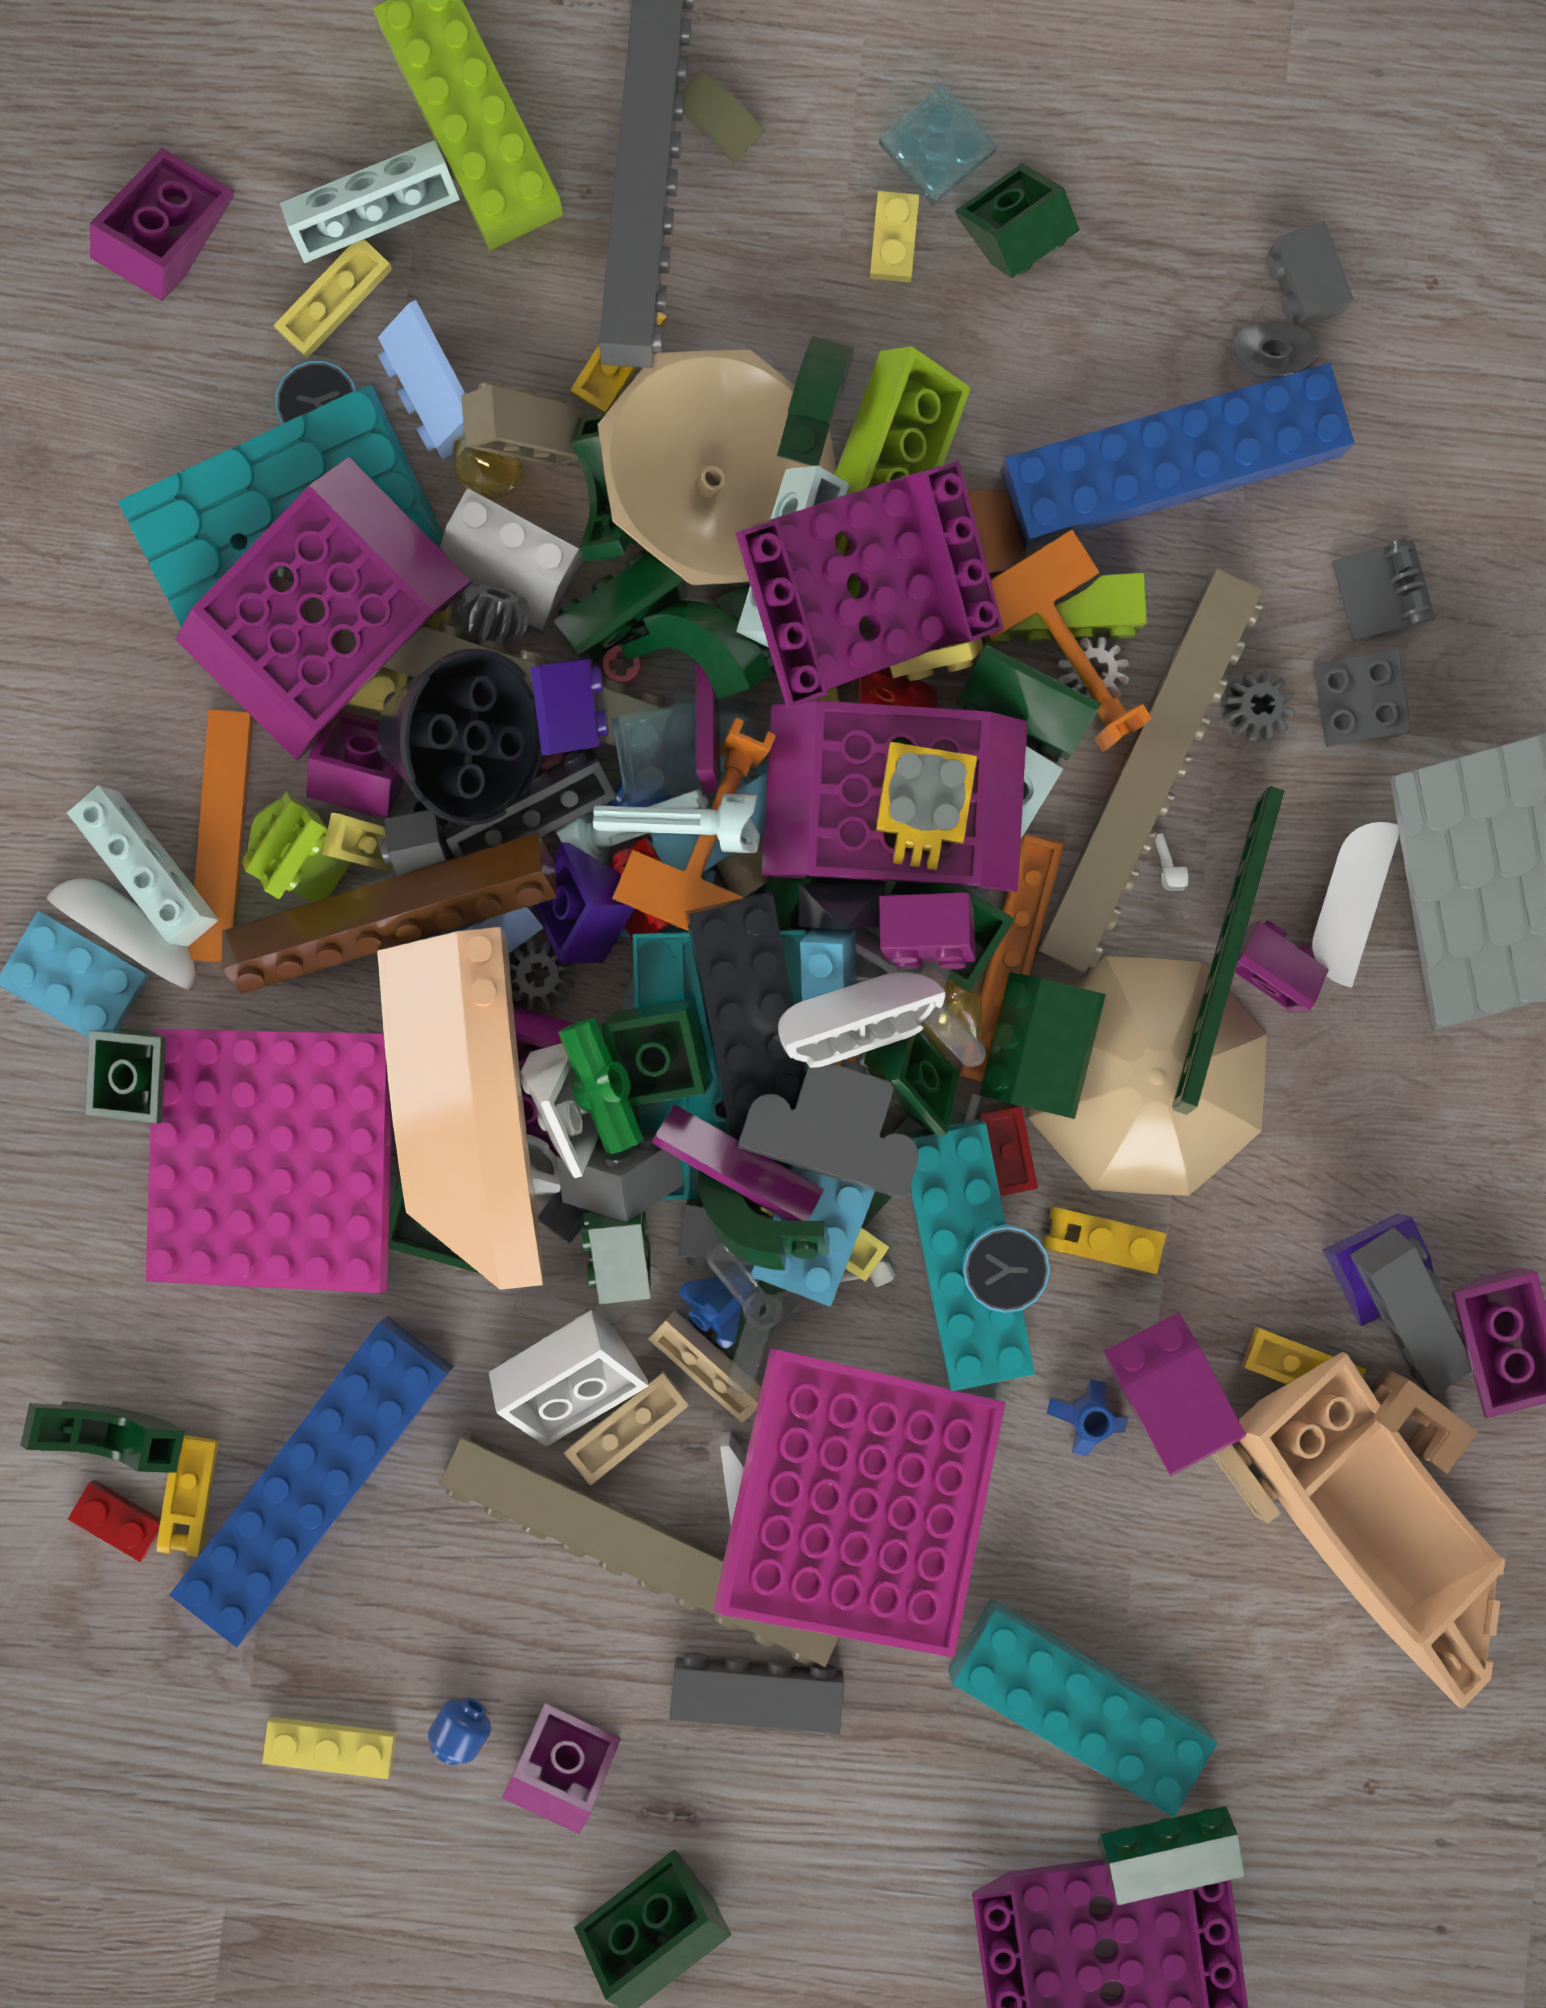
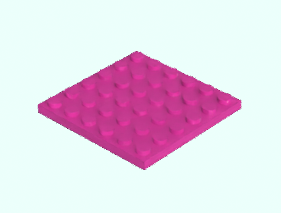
[146,1029,392,1293]
[713,1348,1005,1658]

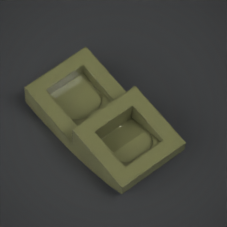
[680,69,765,163]

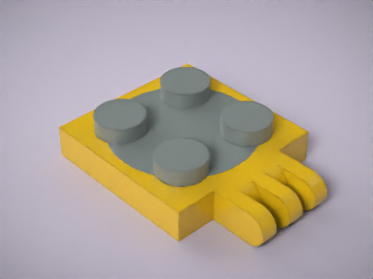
[876,742,977,870]

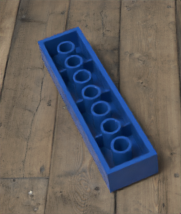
[1000,363,1355,549]
[169,1316,454,1648]

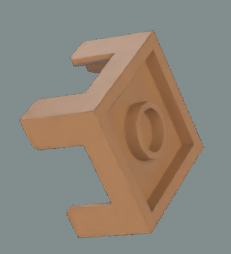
[1370,1368,1478,1474]

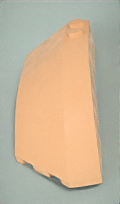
[377,927,544,1290]
[1239,1352,1505,1709]

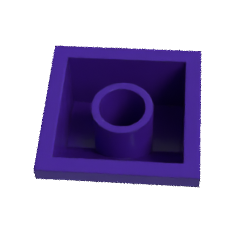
[530,658,609,755]
[532,842,635,963]
[1323,1213,1434,1326]

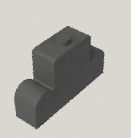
[737,1060,919,1199]

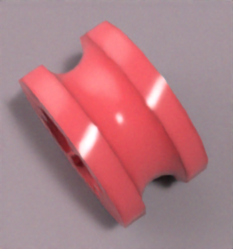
[603,645,642,685]

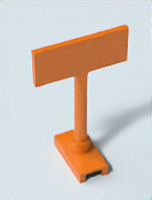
[987,530,1152,753]
[612,718,776,931]

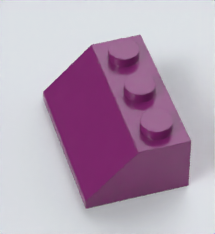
[1452,1267,1546,1418]

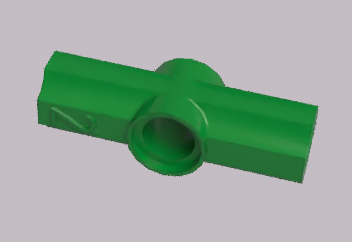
[558,1018,644,1154]

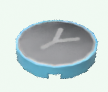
[275,361,357,424]
[962,1225,1050,1313]

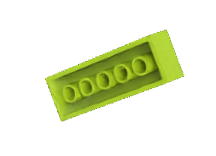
[372,0,564,251]
[835,346,971,621]

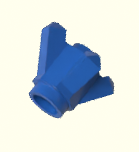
[679,1269,750,1348]
[1047,1379,1129,1456]

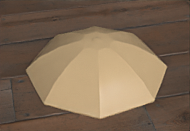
[598,350,836,585]
[1027,956,1267,1196]

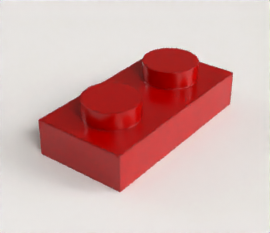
[979,1106,1038,1197]
[67,1480,161,1562]

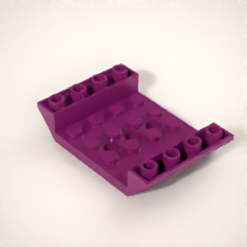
[175,457,472,761]
[735,460,1004,708]
[762,701,1027,892]
[972,1859,1248,2008]

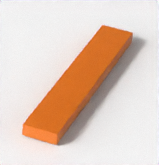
[189,709,253,962]
[959,833,1064,1082]

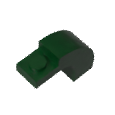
[777,336,854,466]
[571,412,638,562]
[620,600,772,700]
[698,1170,830,1271]
[20,1401,185,1473]

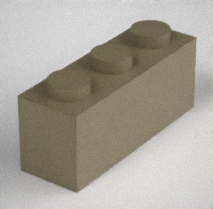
[461,381,583,467]

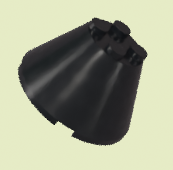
[378,648,542,825]

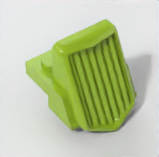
[241,791,351,902]

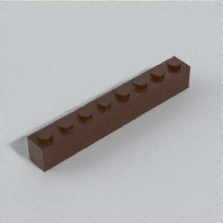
[221,833,557,994]

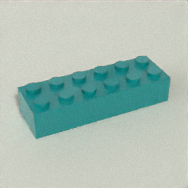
[904,1118,1035,1391]
[948,1598,1218,1817]

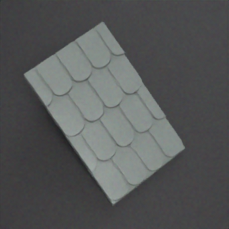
[1390,733,1546,1030]

